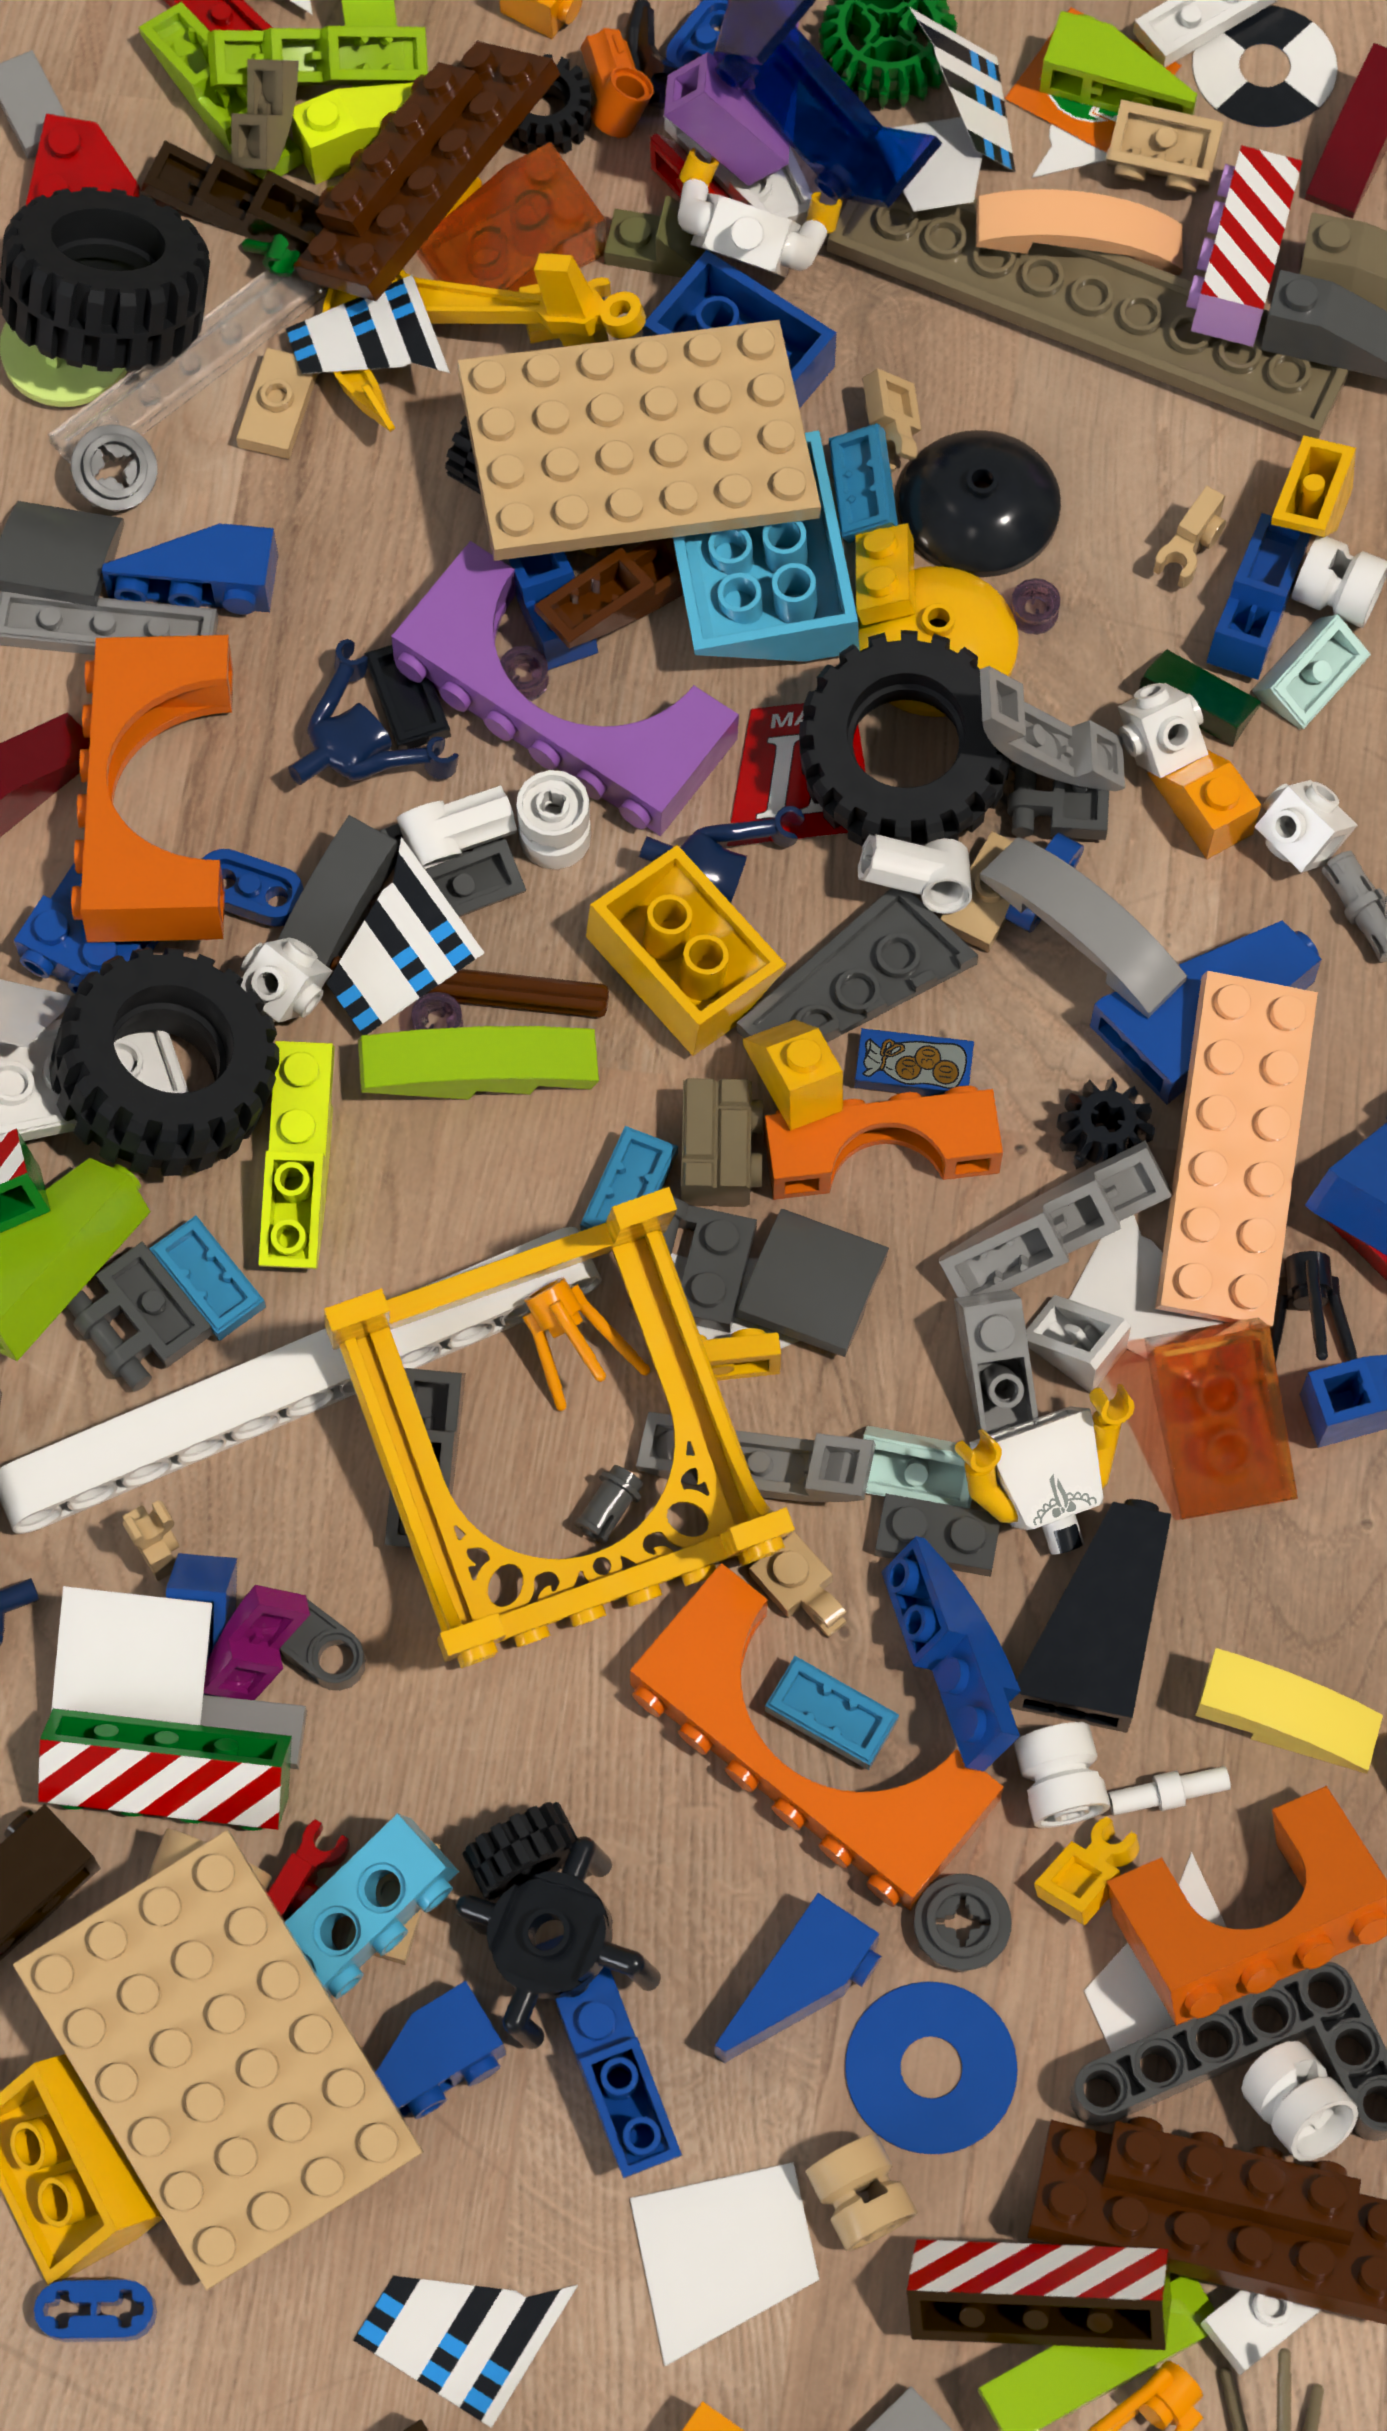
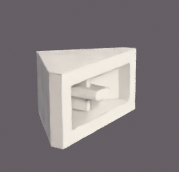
[1026,1295,1131,1393]

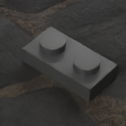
[874,1493,1000,1577]

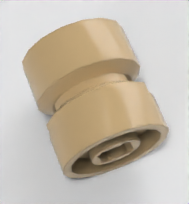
[806,2134,918,2252]

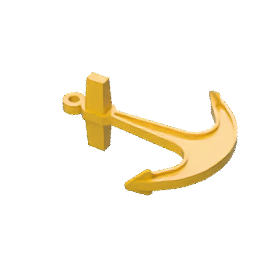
[322,177,646,432]

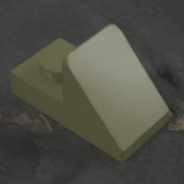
[604,195,714,278]

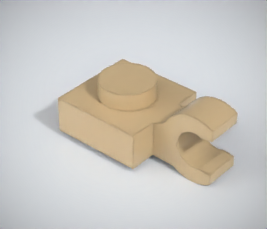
[862,368,921,473]
[1154,486,1226,588]
[122,1500,180,1582]
[749,1531,846,1638]

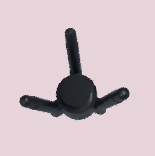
[1265,1251,1358,1365]

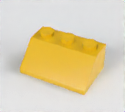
[586,845,786,1056]
[0,2054,163,2285]

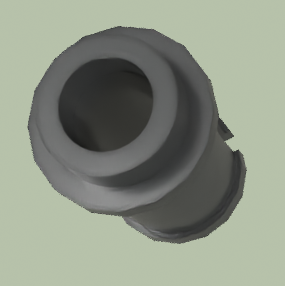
[574,1465,643,1544]

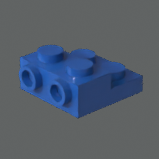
[14,863,159,994]

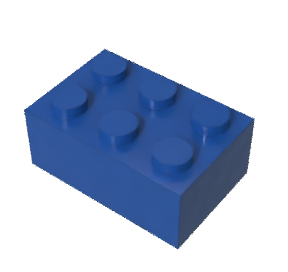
[642,250,837,409]

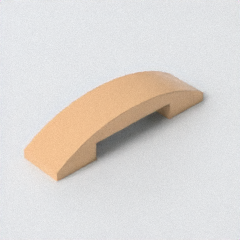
[976,189,1183,275]

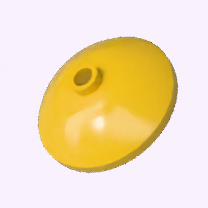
[858,566,1018,717]

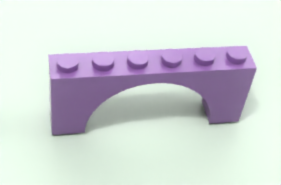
[664,0,800,186]
[391,541,739,836]

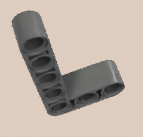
[1070,1962,1387,2141]

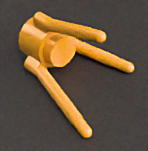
[522,1277,651,1411]
[1088,2360,1203,2431]

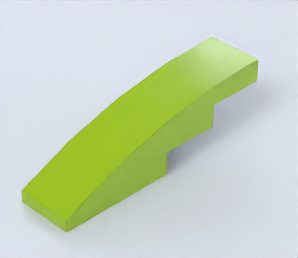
[138,2,304,179]
[207,26,428,87]
[358,1026,599,1100]
[978,2276,1215,2431]

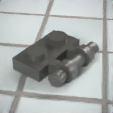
[1007,730,1112,840]
[66,1241,213,1392]

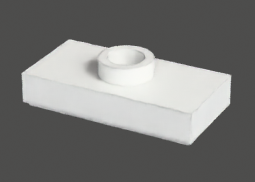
[1200,2290,1323,2376]

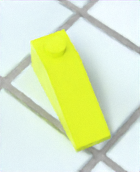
[291,83,413,185]

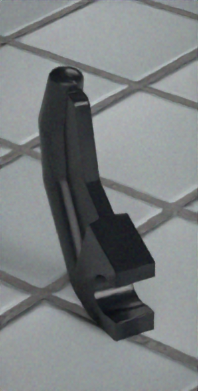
[624,0,679,109]

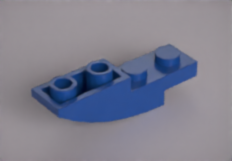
[881,1536,1021,1771]
[536,1934,682,2179]

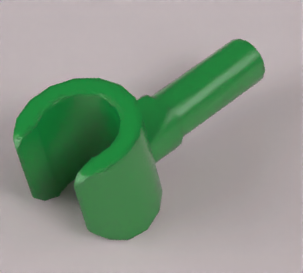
[242,234,301,277]

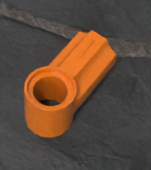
[580,28,654,138]

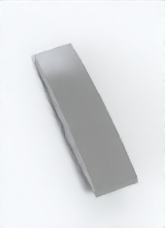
[939,1140,1172,1297]

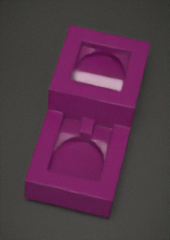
[204,1585,310,1700]

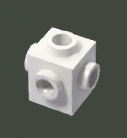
[1117,683,1208,778]
[1255,780,1358,873]
[240,937,333,1022]

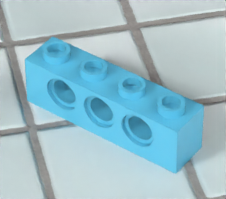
[285,1813,460,1999]

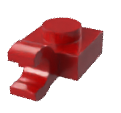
[268,1819,350,1921]

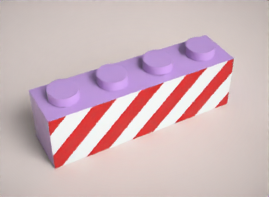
[1186,145,1303,347]

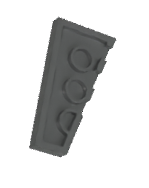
[737,888,978,1042]

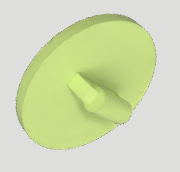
[0,322,127,407]

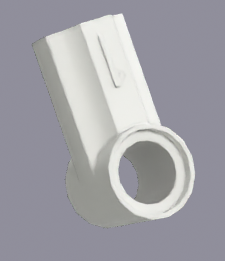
[396,785,517,869]
[858,834,972,914]

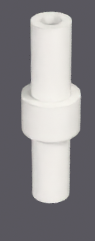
[1107,1766,1231,1816]

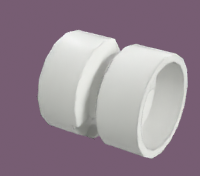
[1291,536,1387,628]
[516,770,591,870]
[1014,1722,1111,1828]
[1241,2041,1359,2161]

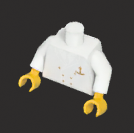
[678,148,842,278]

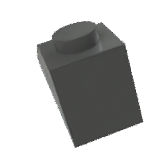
[1261,270,1387,379]

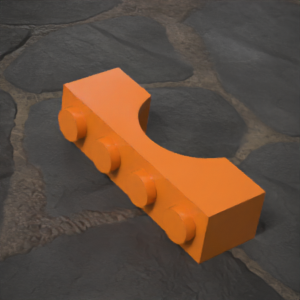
[764,1086,1003,1200]

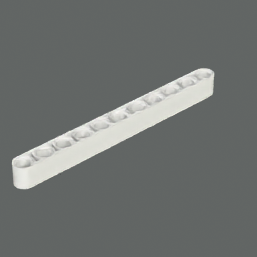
[0,1227,602,1534]

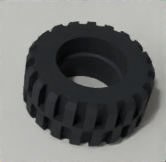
[0,187,210,372]
[799,630,1011,846]
[50,947,280,1176]

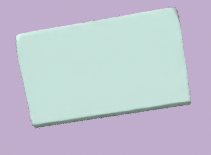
[1252,614,1371,730]
[863,1426,972,1509]

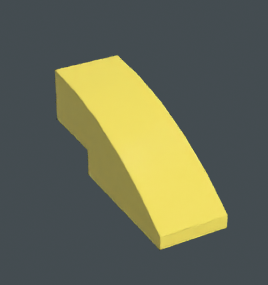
[1195,1648,1383,1774]

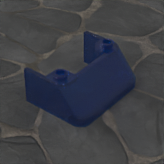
[713,0,942,208]

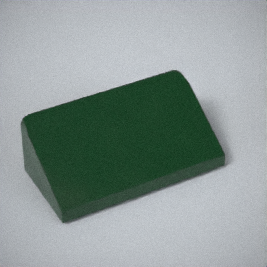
[1139,649,1262,746]

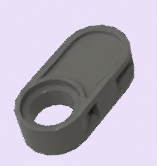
[279,1599,366,1691]

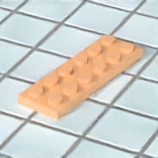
[1155,971,1318,1330]

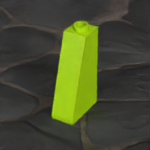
[0,1158,151,1361]

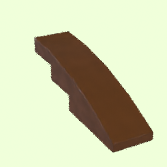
[535,538,683,649]

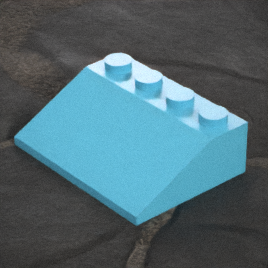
[673,430,859,662]

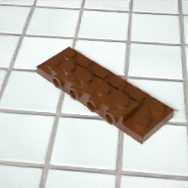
[293,41,560,301]
[1027,2117,1387,2325]

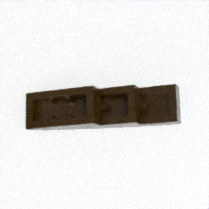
[140,140,324,255]

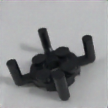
[455,1836,661,2049]

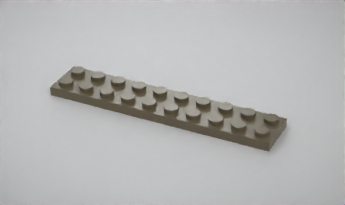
[827,157,1350,439]

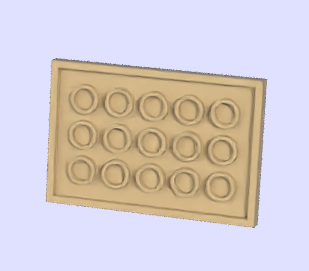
[457,320,821,561]
[13,1830,424,2291]

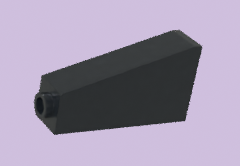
[1010,1499,1171,1733]

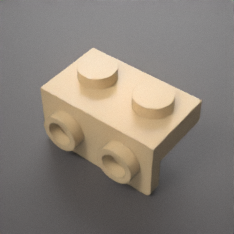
[1106,100,1224,193]

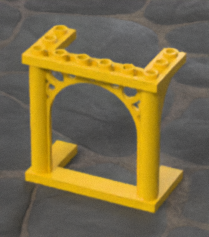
[324,1187,795,1668]

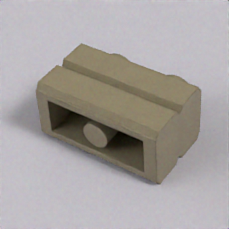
[681,1078,763,1207]

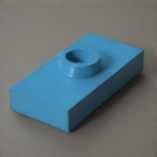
[829,423,898,543]
[580,1126,678,1231]
[149,1215,266,1341]
[765,1656,899,1770]

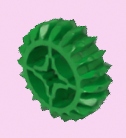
[818,0,957,109]

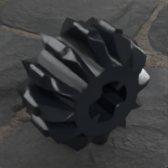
[1056,1077,1155,1169]

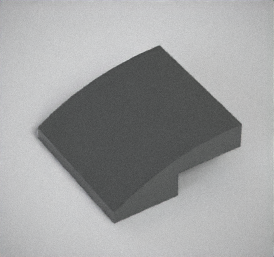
[0,501,124,607]
[380,791,526,917]
[736,1208,889,1357]

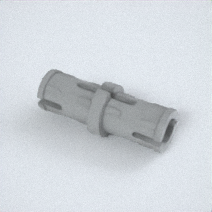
[1322,851,1387,962]

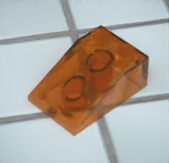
[419,142,606,326]
[1144,1317,1298,1520]

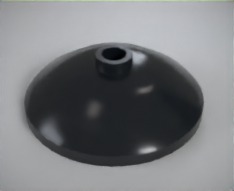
[899,430,1061,577]

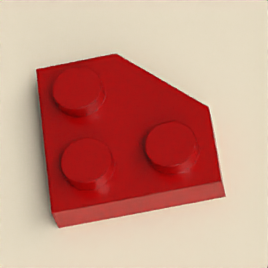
[25,113,140,206]

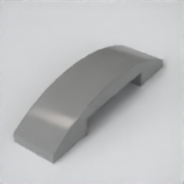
[980,666,1125,791]
[980,837,1187,1018]
[636,1412,876,1502]

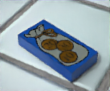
[854,1028,974,1096]

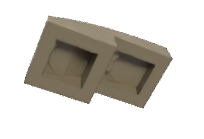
[231,59,298,170]

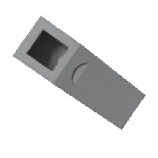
[954,1289,1038,1438]

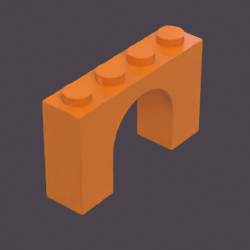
[1107,1786,1387,2026]

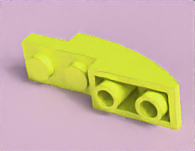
[258,1041,335,1269]

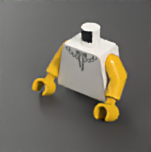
[955,1384,1135,1555]

